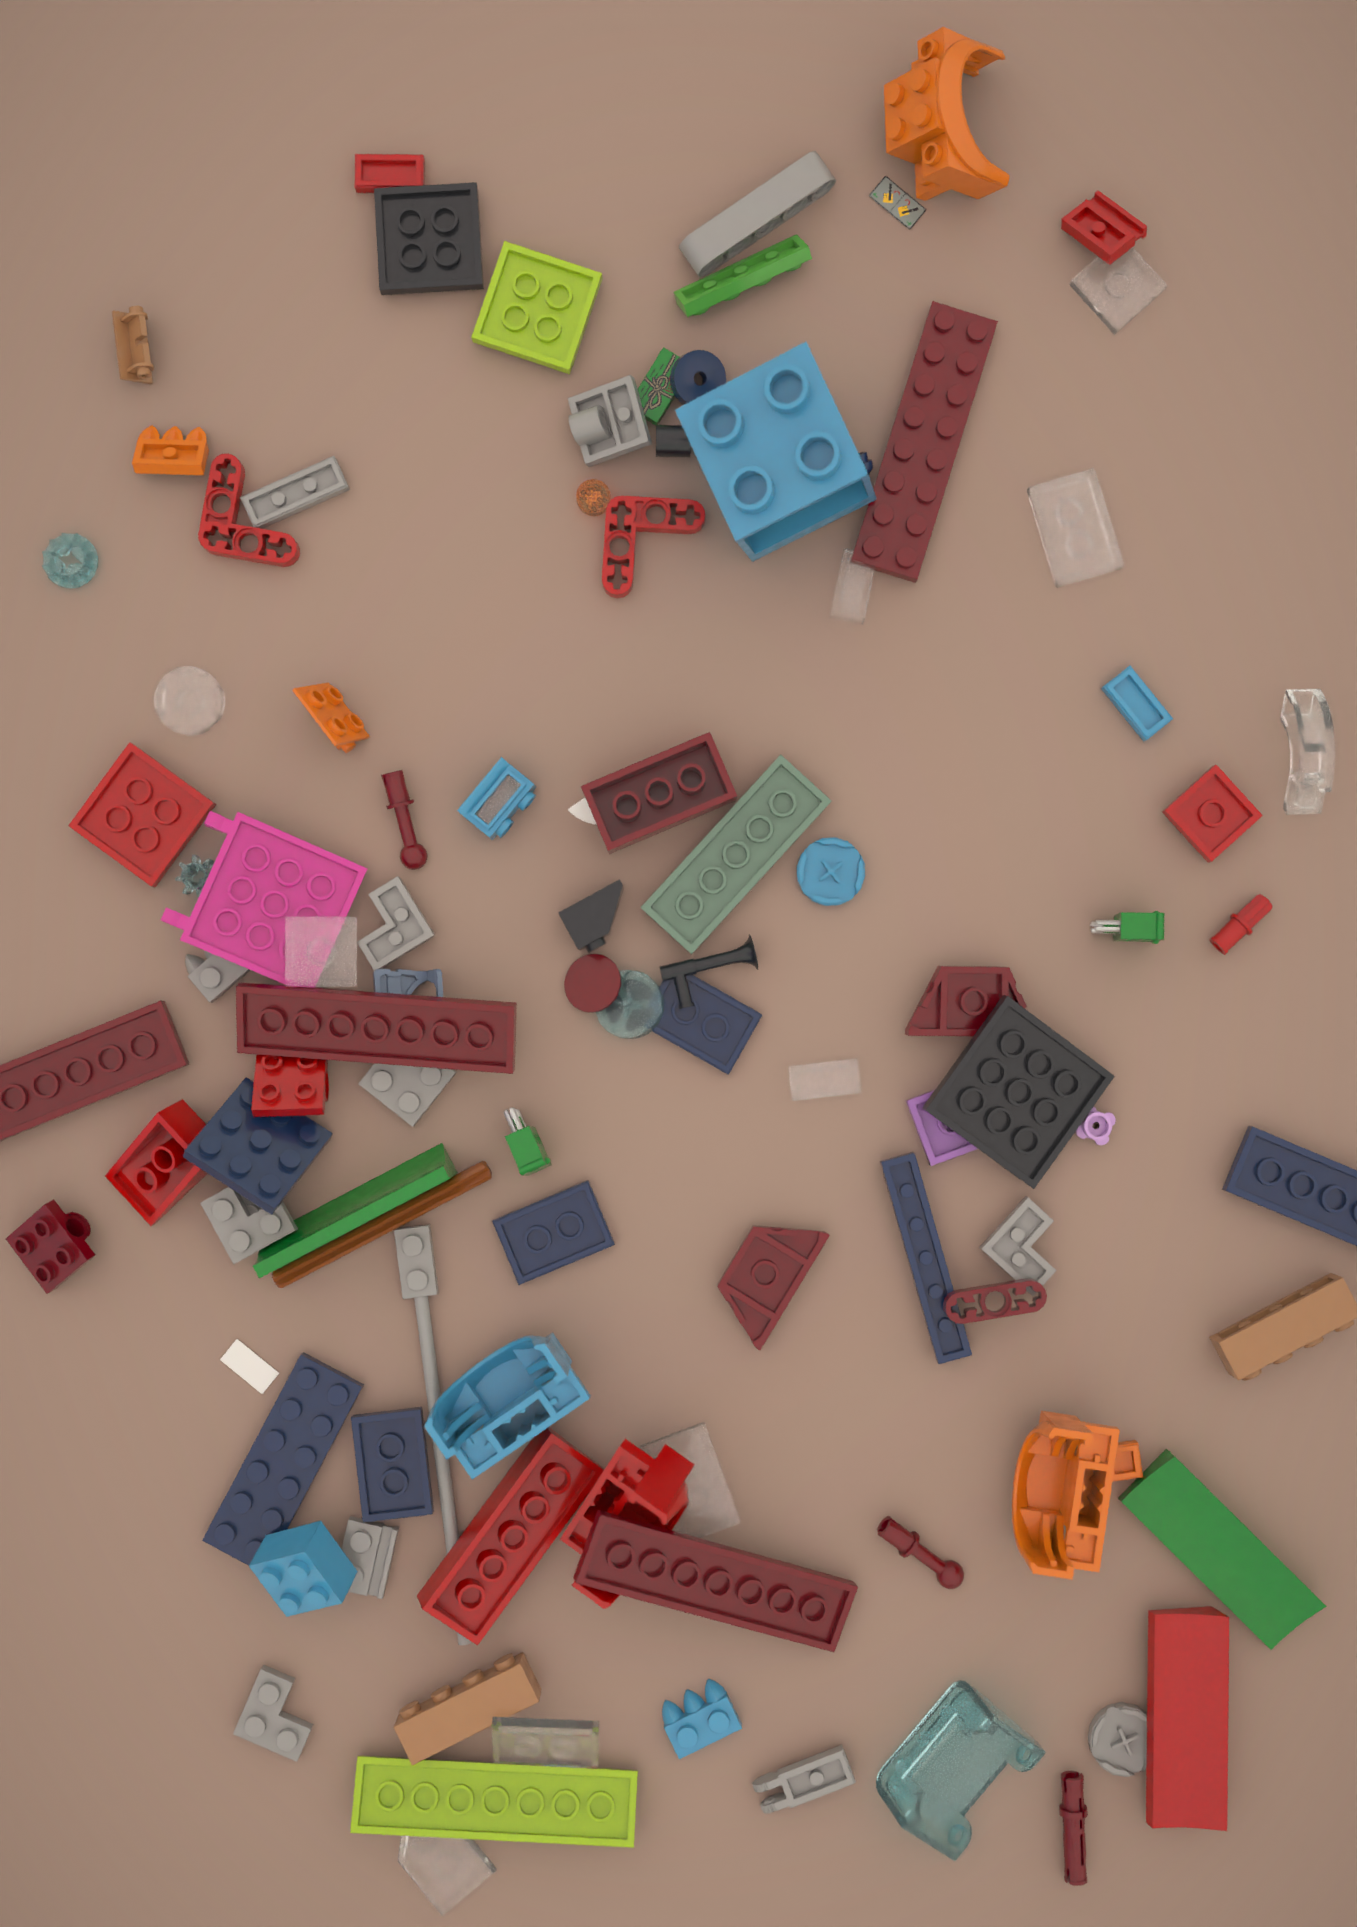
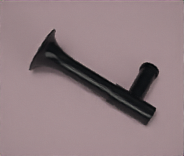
[659,934,758,1009]

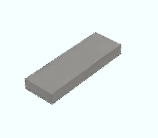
[240,456,350,529]

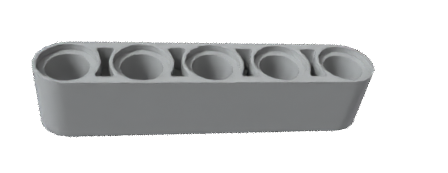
[679,151,836,277]

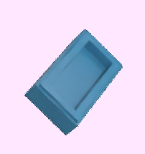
[1101,666,1173,742]

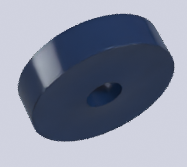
[670,350,726,405]

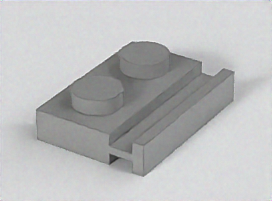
[342,1516,399,1599]

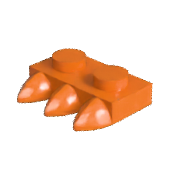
[132,426,209,475]

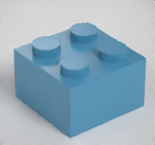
[249,1521,358,1617]

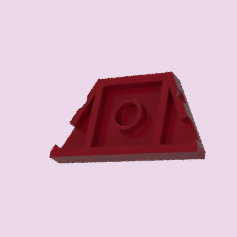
[905,966,1027,1036]
[717,1225,830,1350]

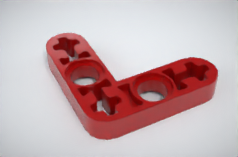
[198,453,300,567]
[602,496,706,598]

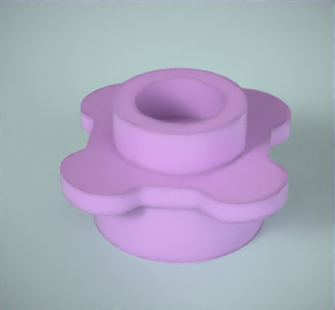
[1076,1106,1116,1145]

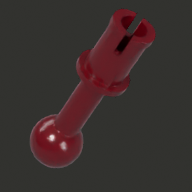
[381,770,428,870]
[877,1516,964,1589]

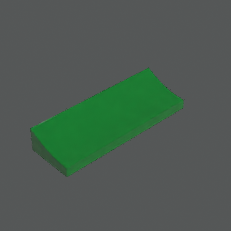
[253,1143,458,1278]
[1118,1449,1327,1650]

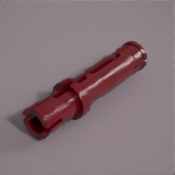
[1059,1771,1088,1886]

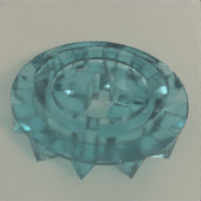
[42,533,98,588]

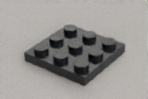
[374,182,484,295]

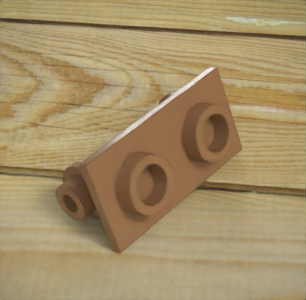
[112,306,154,384]

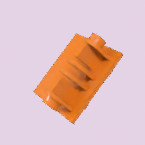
[292,682,370,753]

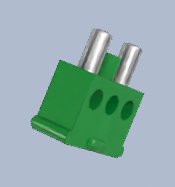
[1090,911,1164,944]
[503,1107,552,1176]

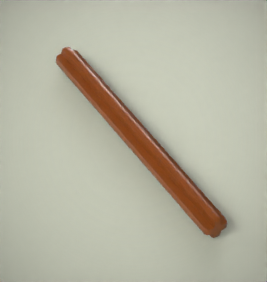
[272,1161,492,1288]

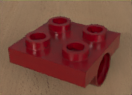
[6,1199,96,1294]

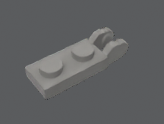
[752,1745,856,1814]

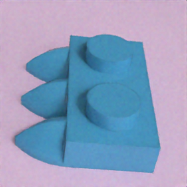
[662,1679,742,1759]

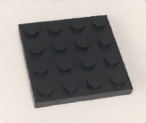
[922,995,1115,1189]

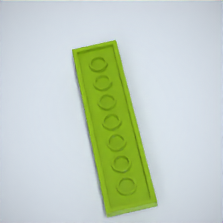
[350,1755,638,1848]

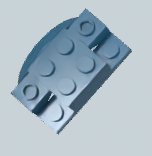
[424,1332,591,1479]

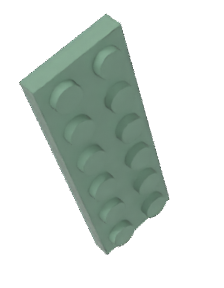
[640,755,832,955]

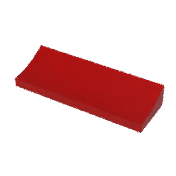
[417,1427,604,1646]
[1146,1606,1229,1831]

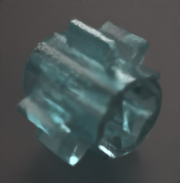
[175,855,214,898]

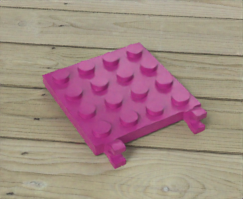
[161,811,368,988]

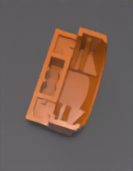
[884,27,1010,201]
[1012,1411,1120,1580]

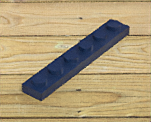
[880,1152,972,1364]

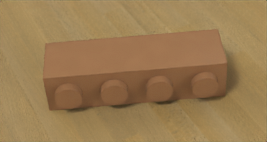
[1209,1273,1357,1381]
[394,1652,542,1765]

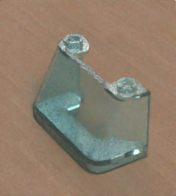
[876,1681,1046,1861]

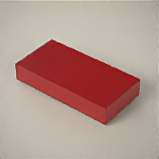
[355,154,425,193]

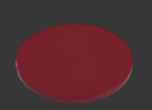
[564,954,621,1013]

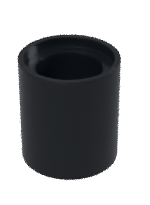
[656,425,691,457]

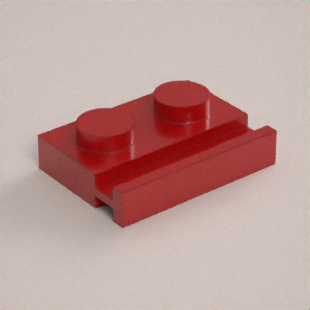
[1061,190,1147,265]

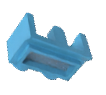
[457,757,536,840]

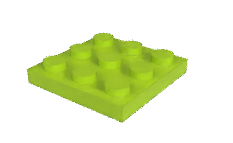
[471,241,603,374]

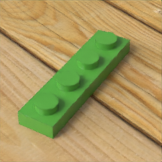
[673,234,812,317]

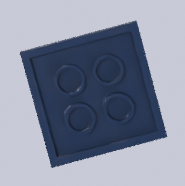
[183,1077,333,1215]

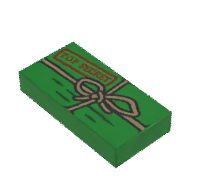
[638,347,679,425]

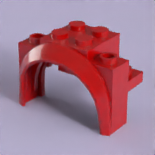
[560,1438,695,1609]

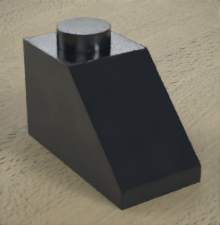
[558,879,624,953]

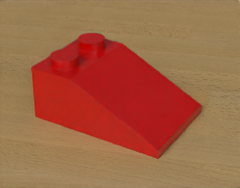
[105,1099,208,1226]

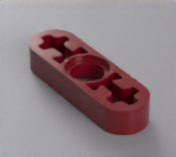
[943,1278,1047,1324]

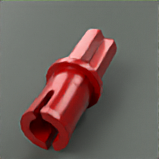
[1209,894,1273,955]

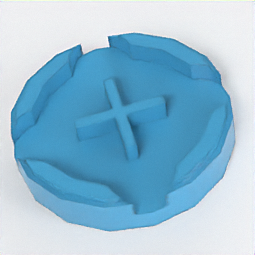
[796,837,865,906]

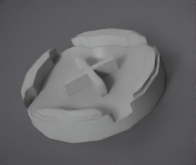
[1088,1702,1147,1777]

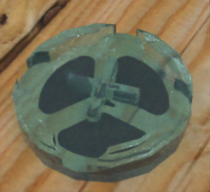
[596,970,664,1039]

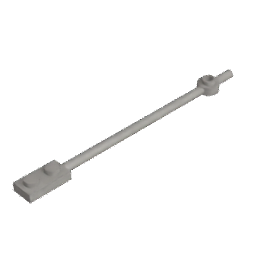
[394,1224,472,1645]

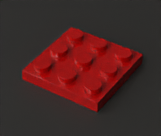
[68,742,216,887]

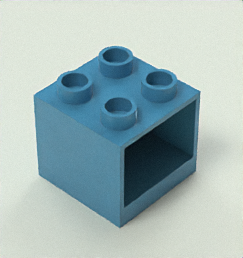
[675,342,877,562]

